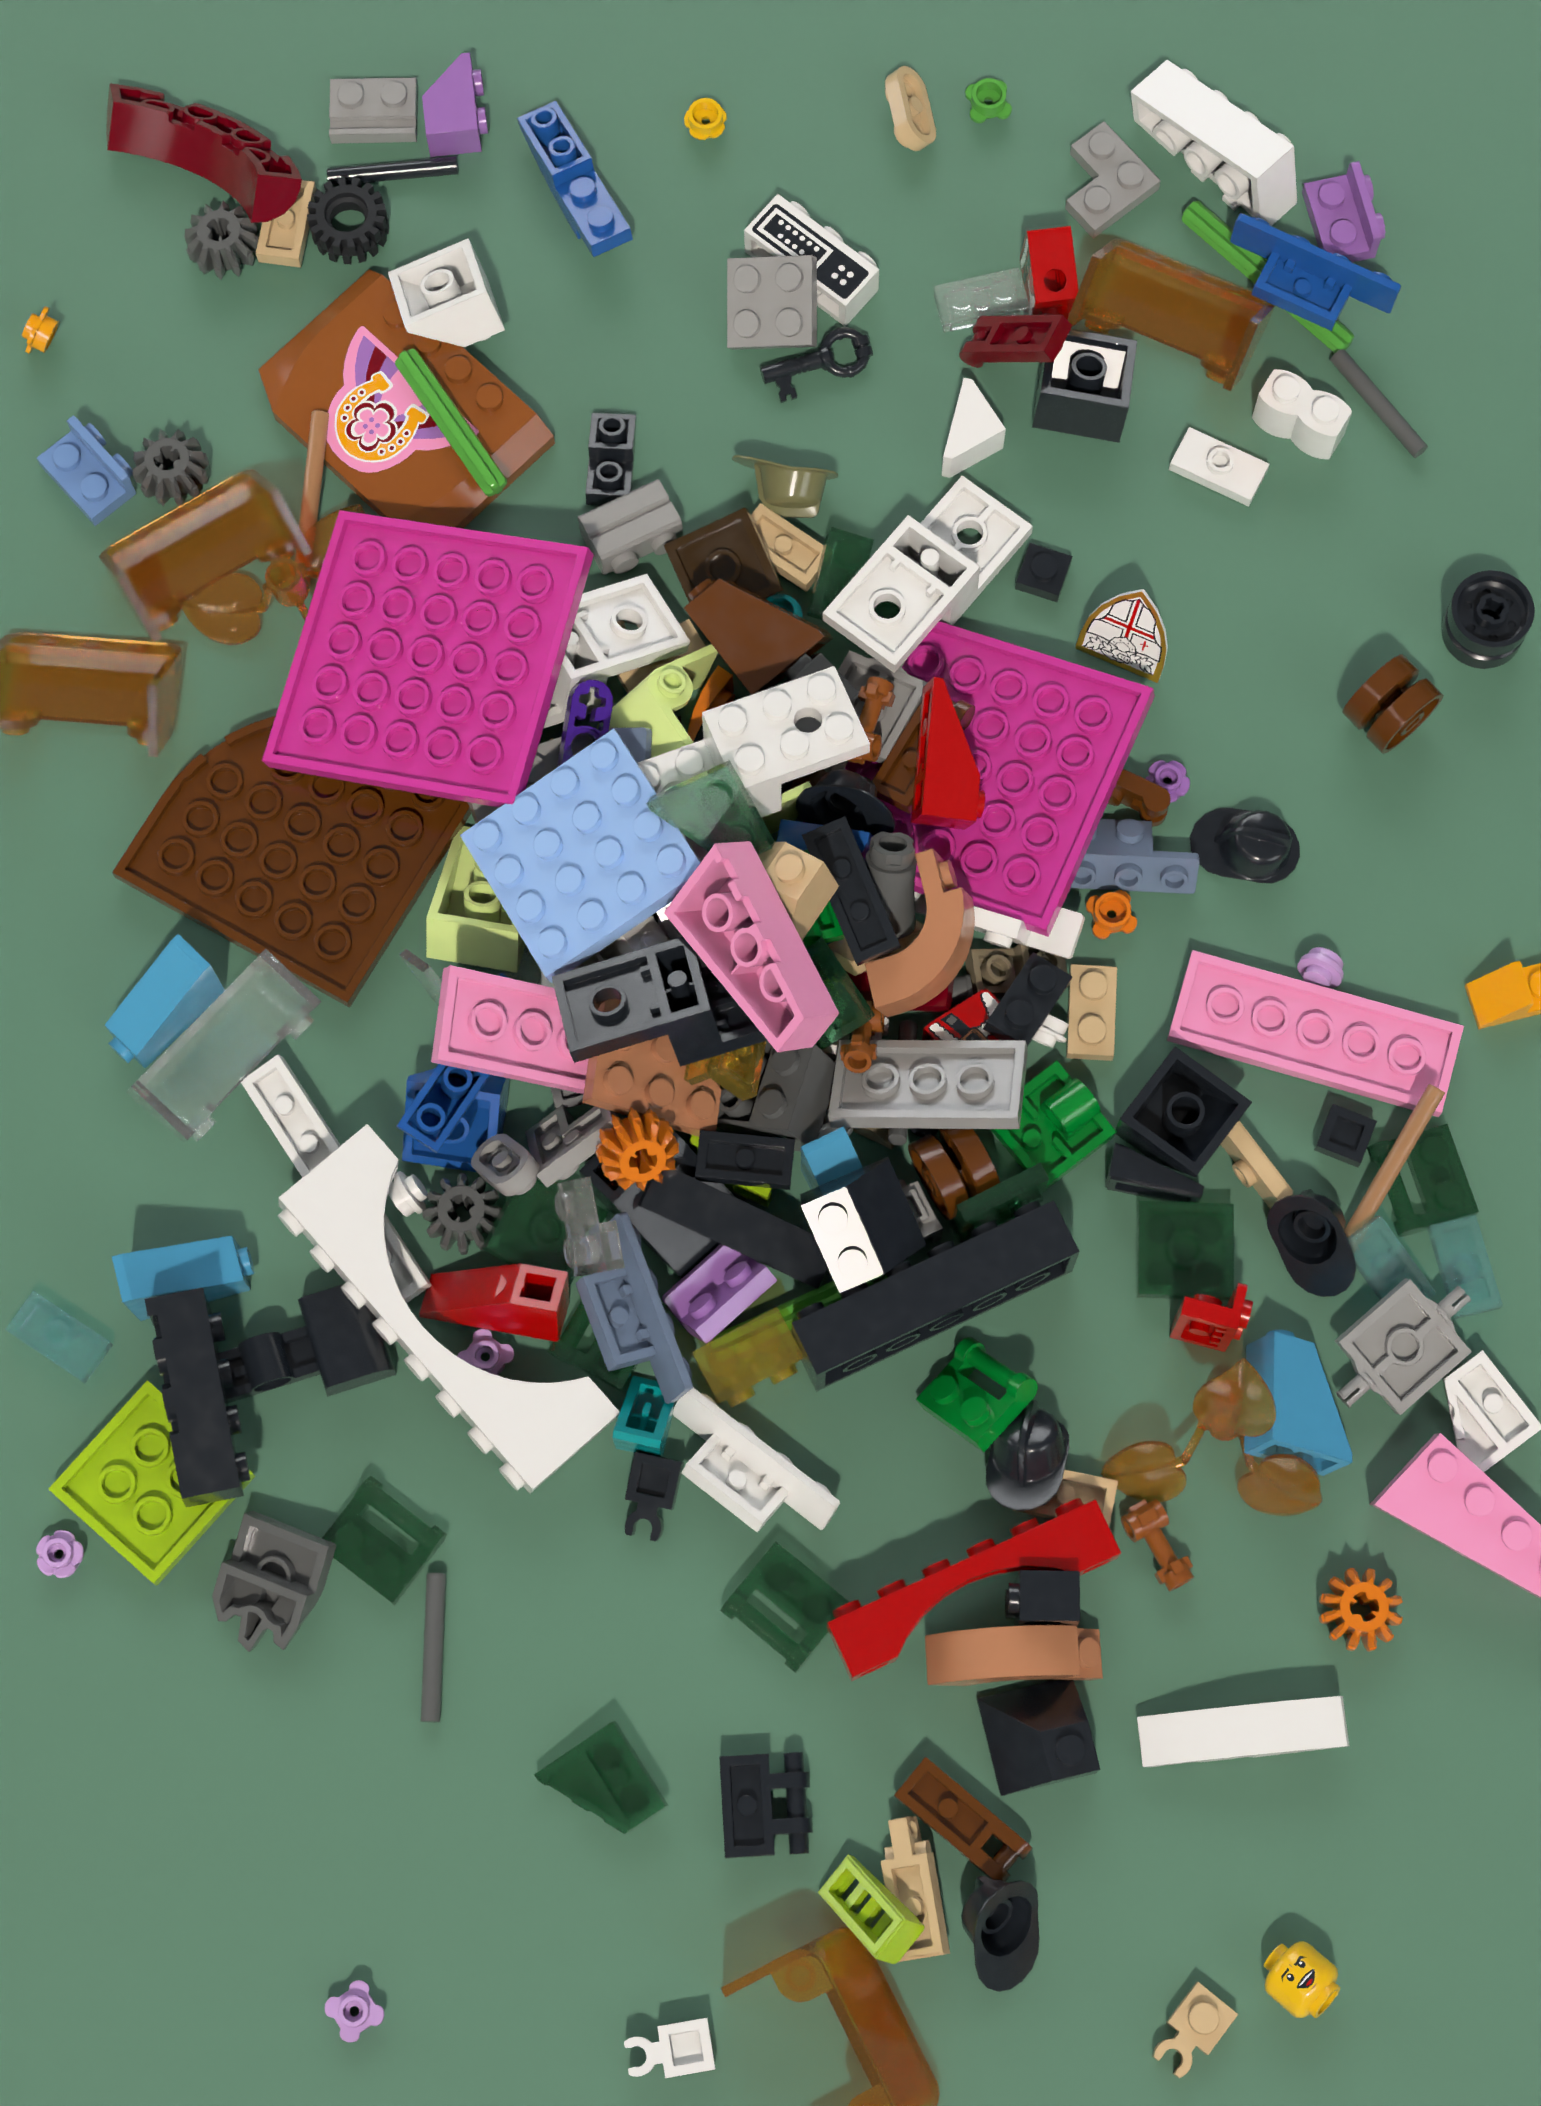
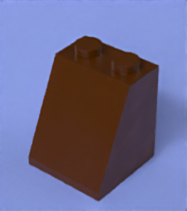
[684,578,833,695]

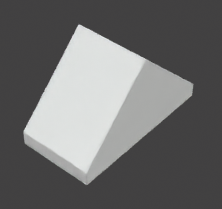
[941,378,1006,478]

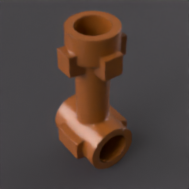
[847,677,896,764]
[840,1001,885,1073]
[1121,1499,1194,1592]

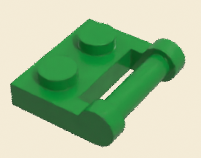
[916,1337,1038,1453]

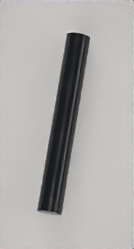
[327,157,458,186]

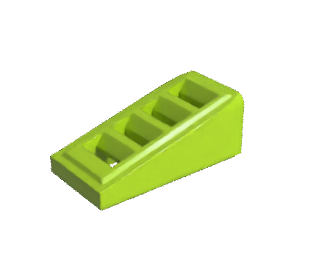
[818,1854,925,1964]

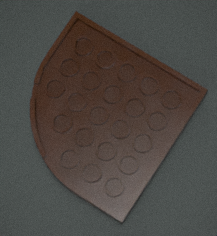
[112,716,471,1008]

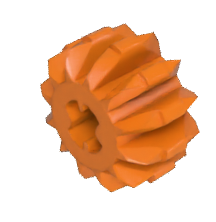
[596,1107,679,1191]
[1319,1568,1403,1652]

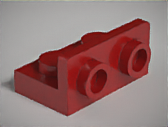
[1169,1282,1253,1352]

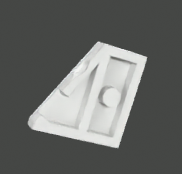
[1443,1350,1541,1472]

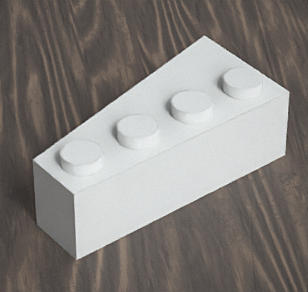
[1131,60,1297,226]

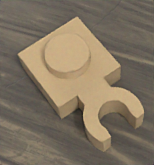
[1152,1982,1238,2078]

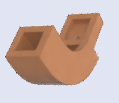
[865,849,975,1017]
[925,1625,1103,1686]

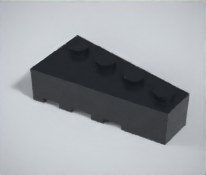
[144,1288,250,1508]

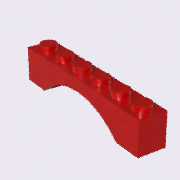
[827,1497,1121,1682]

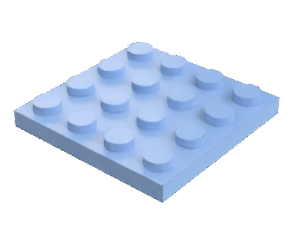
[460,728,701,984]

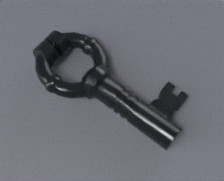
[760,327,873,403]

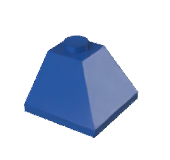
[402,1068,510,1172]

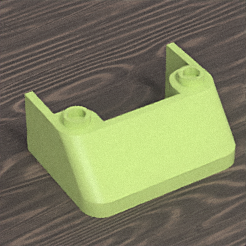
[596,644,812,841]

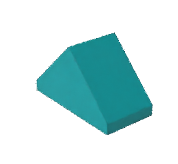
[612,1376,676,1457]

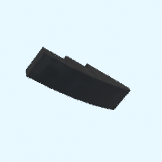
[638,1170,828,1289]

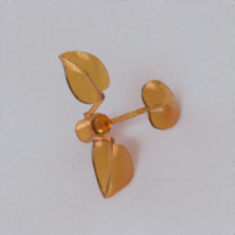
[181,504,365,645]
[1101,1358,1323,1516]

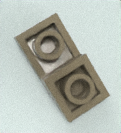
[965,944,1070,998]

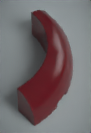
[106,83,302,223]

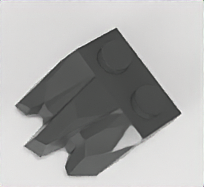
[212,1511,337,1652]

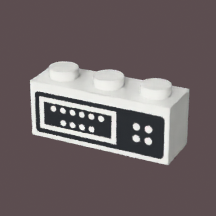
[744,194,879,327]

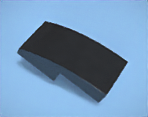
[585,413,636,506]

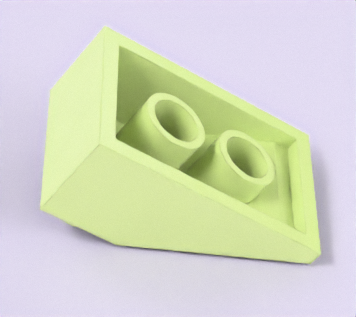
[426,826,526,973]

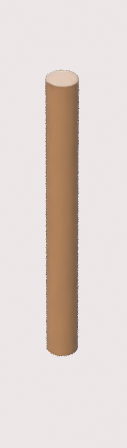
[292,410,329,587]
[1345,1084,1445,1252]

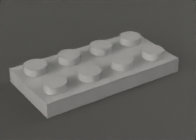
[828,1040,1028,1129]

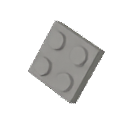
[727,255,817,350]

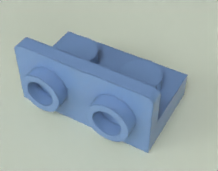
[37,415,136,526]

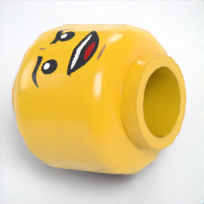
[1263,1941,1341,2018]

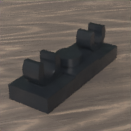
[802,816,901,966]

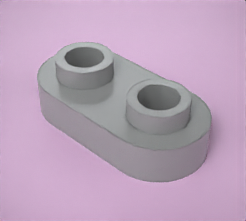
[471,1134,539,1196]

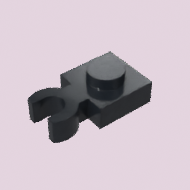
[625,1451,684,1542]

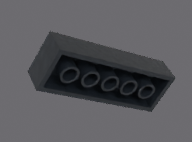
[792,1200,1080,1392]

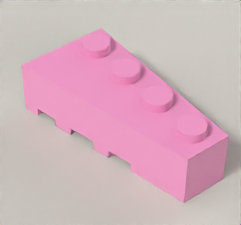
[664,841,839,1053]
[1370,1433,1541,1599]

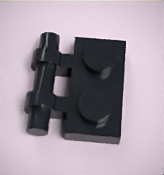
[719,1752,813,1859]

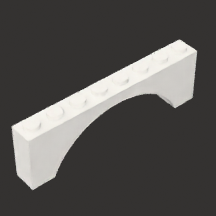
[278,1124,620,1494]

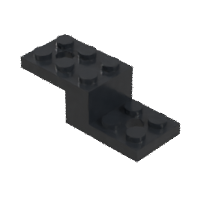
[552,937,767,1067]

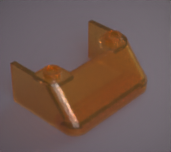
[1067,239,1275,391]
[99,469,312,642]
[0,632,182,757]
[721,1927,940,2106]

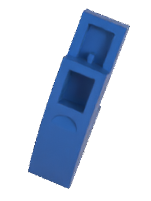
[517,101,633,257]
[396,973,509,1153]

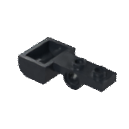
[219,1284,396,1403]

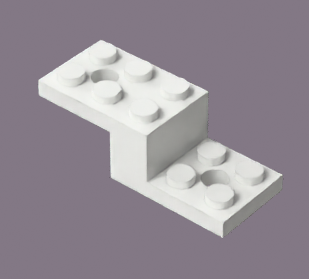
[823,476,1033,673]
[544,574,690,728]
[638,666,870,835]

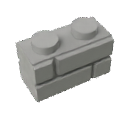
[578,479,683,575]

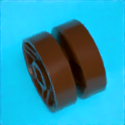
[1342,654,1444,754]
[908,1129,1002,1221]

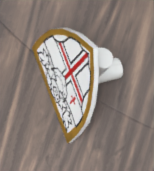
[1075,589,1168,683]

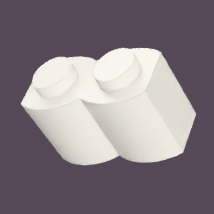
[1252,369,1352,459]

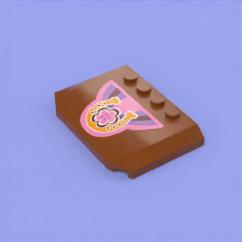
[258,269,555,529]

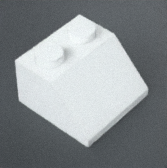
[388,238,505,347]

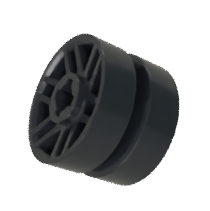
[1441,570,1535,669]

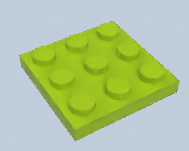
[48,1380,255,1586]

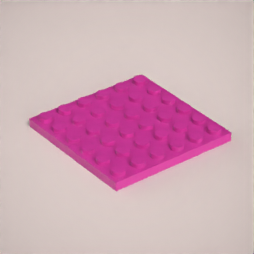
[262,510,594,808]
[845,621,1155,937]

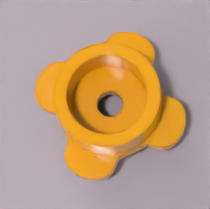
[22,306,59,354]

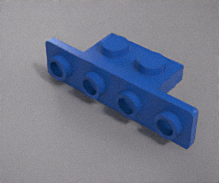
[1230,213,1401,331]

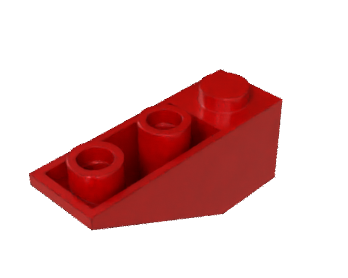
[419,1263,570,1342]

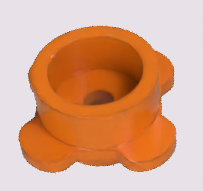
[1086,890,1137,939]

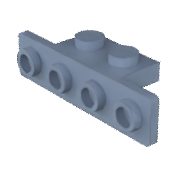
[1070,819,1199,894]
[575,1212,693,1404]

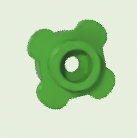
[965,78,1012,123]

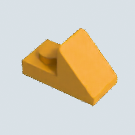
[1465,961,1541,1029]

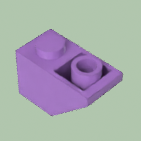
[422,52,488,157]

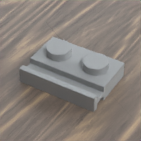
[329,78,418,144]

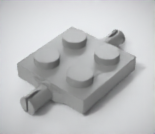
[824,650,928,772]
[1334,1278,1472,1415]

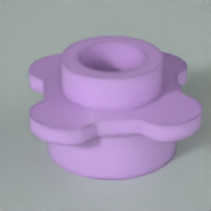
[457,1329,514,1375]
[325,1980,385,2042]

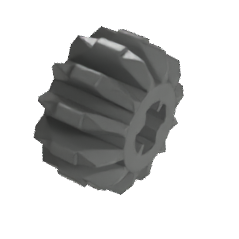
[184,201,259,280]
[132,429,209,507]
[422,1173,504,1255]

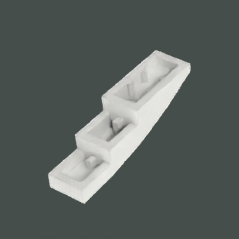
[1137,1696,1349,1767]

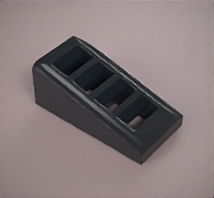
[1105,1143,1204,1208]

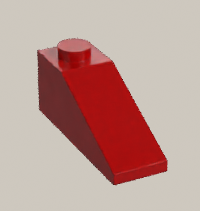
[911,677,985,830]

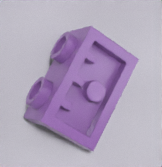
[1302,161,1385,262]
[662,1244,777,1344]

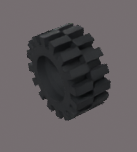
[307,177,389,265]

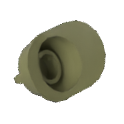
[732,455,838,518]

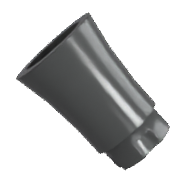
[865,831,917,939]

